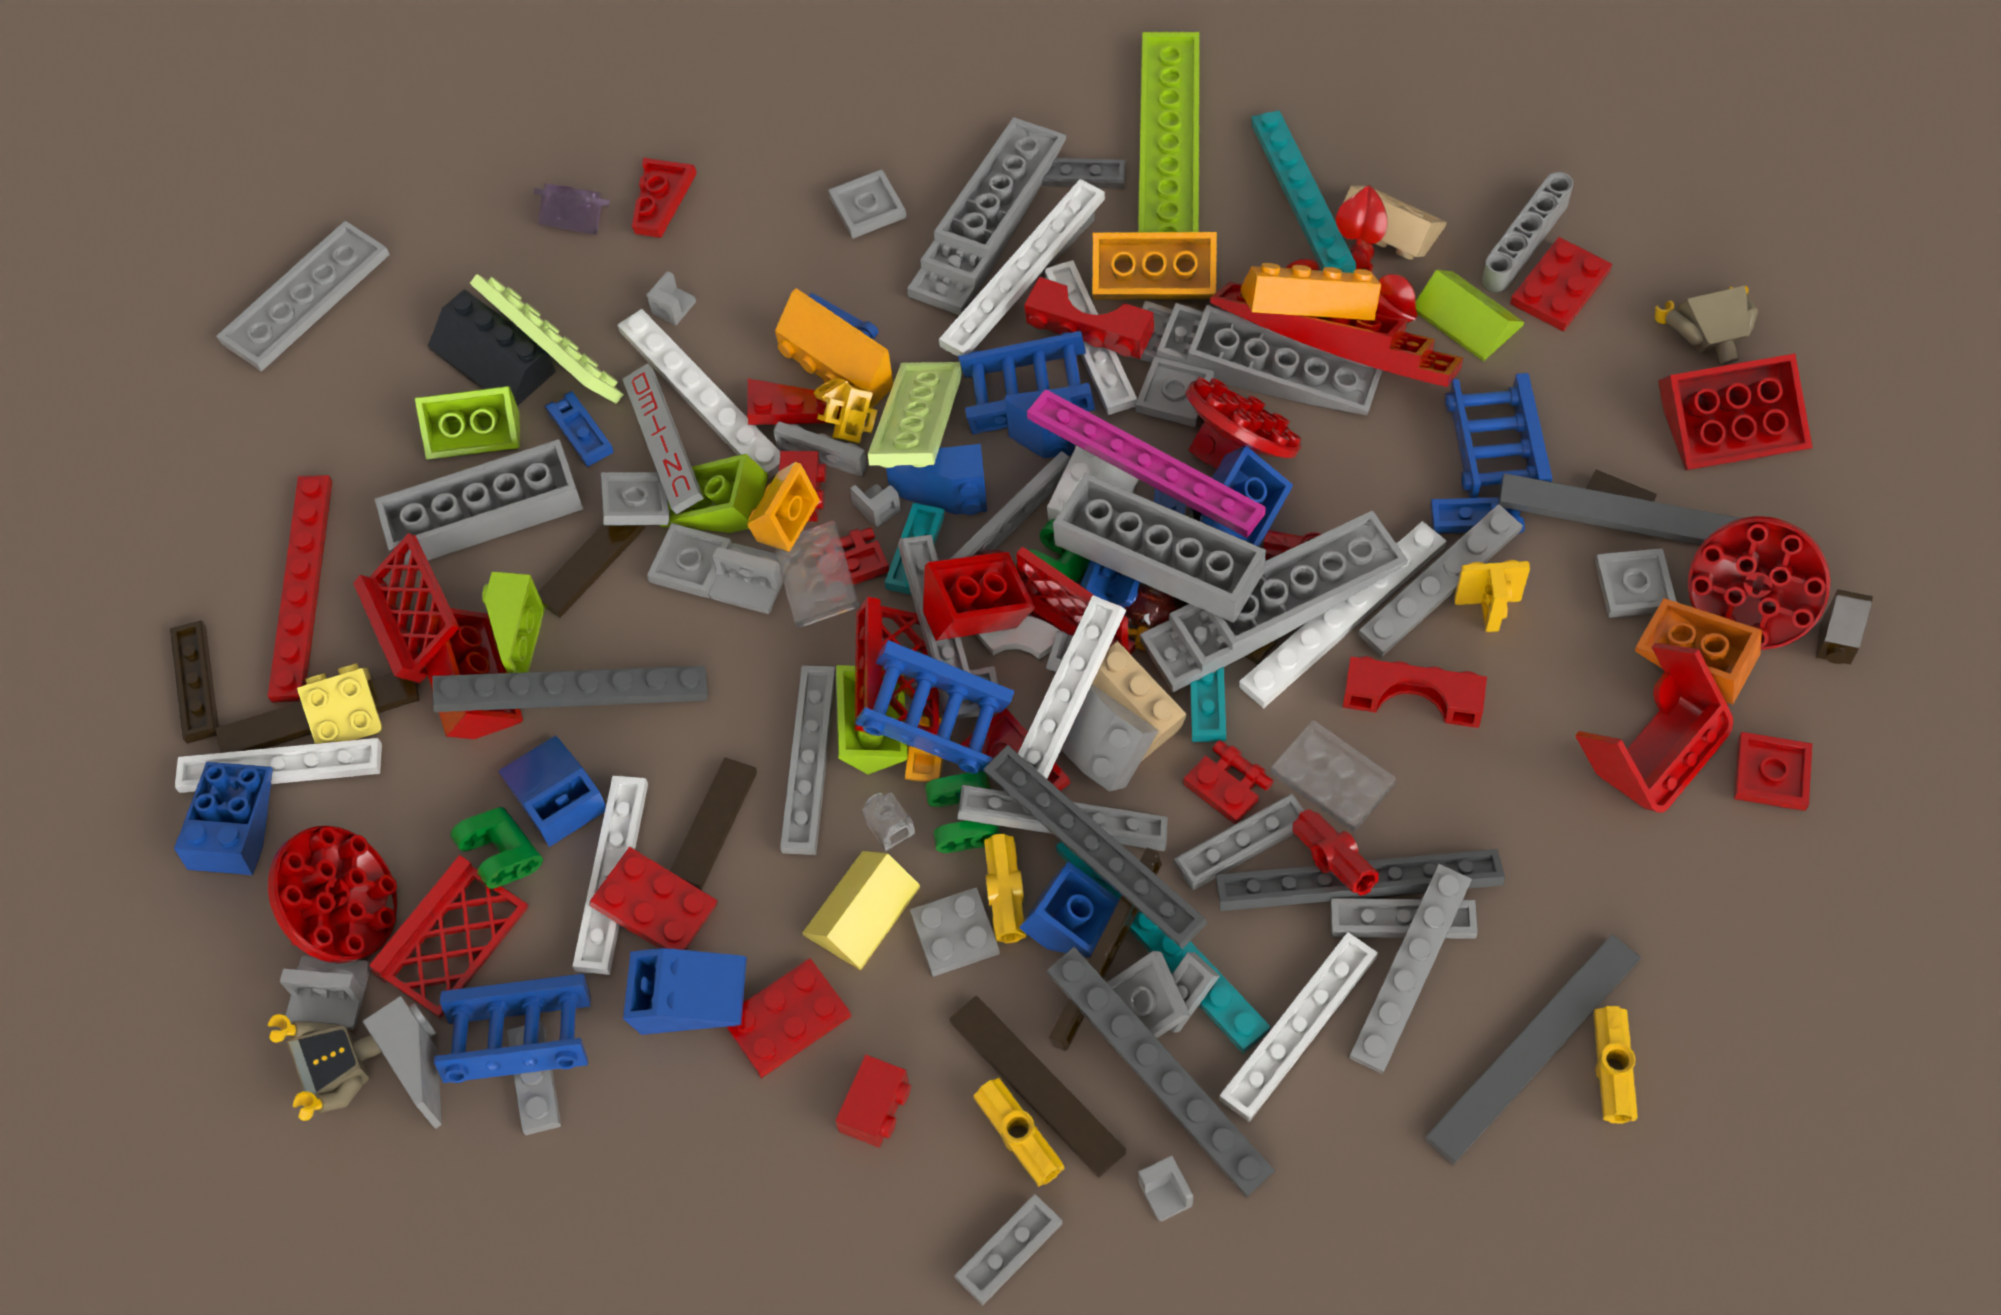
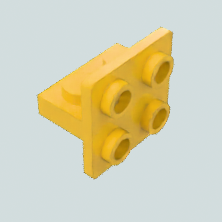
[1454,560,1530,632]

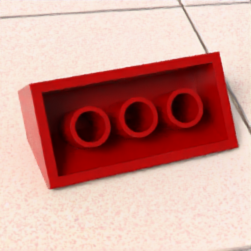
[418,608,523,739]

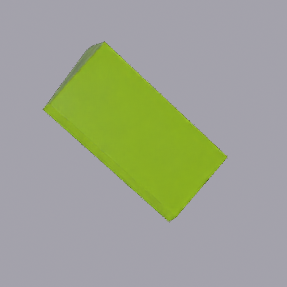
[1416,269,1524,361]
[415,386,520,460]
[836,665,907,775]

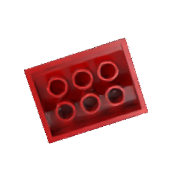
[1658,353,1813,471]

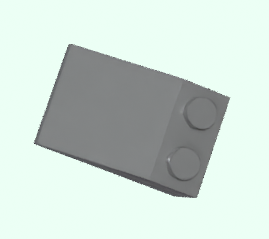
[1061,684,1159,791]
[363,996,442,1129]

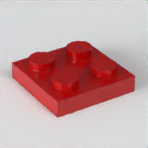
[1734,732,1813,811]

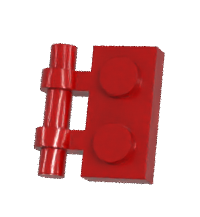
[811,527,889,594]
[1183,740,1274,825]

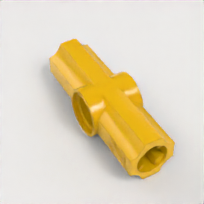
[984,834,1026,944]
[1593,1006,1638,1124]
[973,1078,1065,1187]

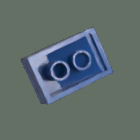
[886,444,988,515]
[1199,446,1293,547]

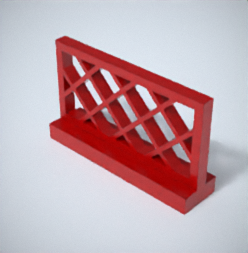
[353,533,460,683]
[1016,547,1135,655]
[855,596,939,735]
[369,855,529,1019]

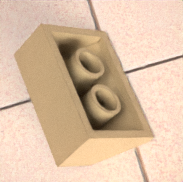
[1343,186,1447,260]
[1092,641,1186,761]

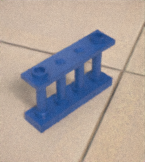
[959,331,1095,434]
[1445,373,1552,498]
[855,640,1014,774]
[434,974,591,1083]

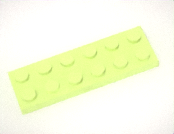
[470,274,624,404]
[868,362,963,468]

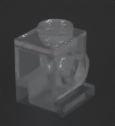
[862,792,915,852]

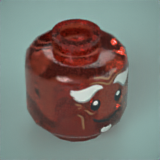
[1125,585,1177,629]

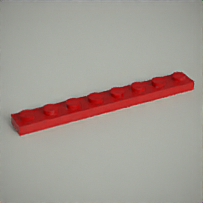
[268,475,332,703]

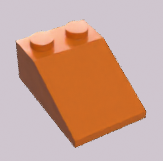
[1635,598,1762,705]

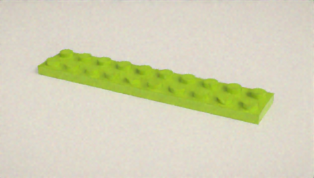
[1138,32,1199,232]

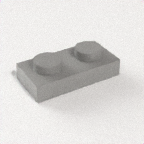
[1170,952,1220,1033]

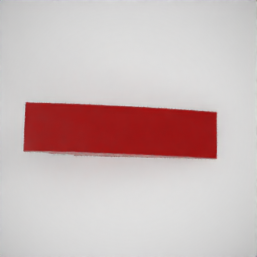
[1210,281,1463,387]

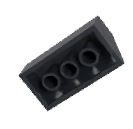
[428,289,556,406]

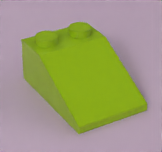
[660,454,769,533]
[482,572,545,673]

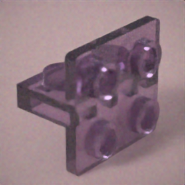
[534,183,610,234]

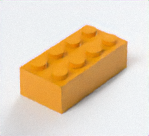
[1092,232,1217,300]

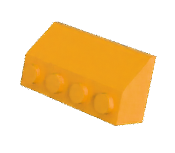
[1241,263,1381,321]
[775,288,893,408]

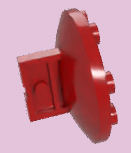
[1185,377,1302,469]
[1688,516,1831,650]
[268,826,397,963]

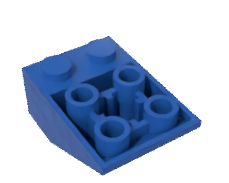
[498,735,606,847]
[174,762,273,875]
[623,948,747,1035]

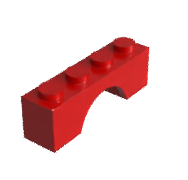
[1024,277,1154,359]
[1343,656,1487,728]

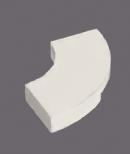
[975,616,1060,660]

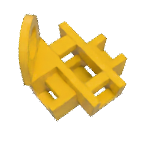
[814,378,878,443]

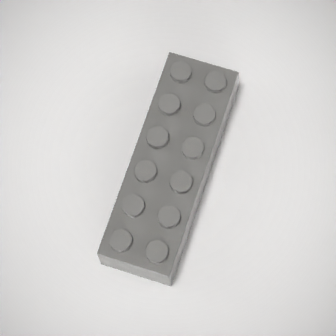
[375,439,583,565]
[1053,473,1266,623]

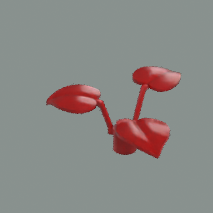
[1285,185,1418,323]

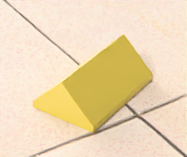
[802,851,920,971]

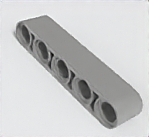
[1482,172,1573,293]

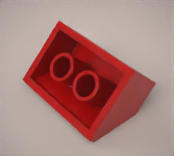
[923,551,1035,641]

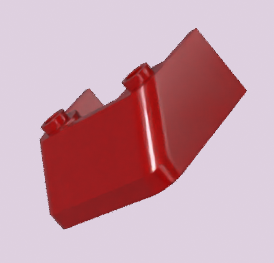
[1575,643,1733,813]

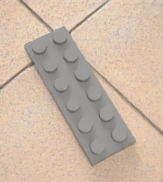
[217,221,390,372]

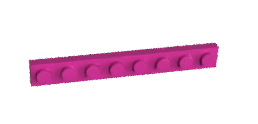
[1027,389,1265,538]

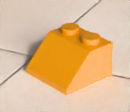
[747,462,820,552]

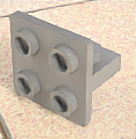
[709,543,791,614]
[280,956,370,1030]

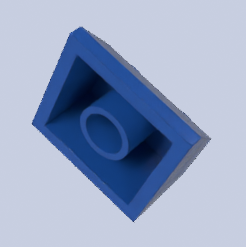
[1005,387,1075,459]
[1019,861,1119,958]

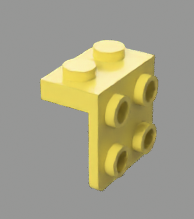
[297,663,382,744]

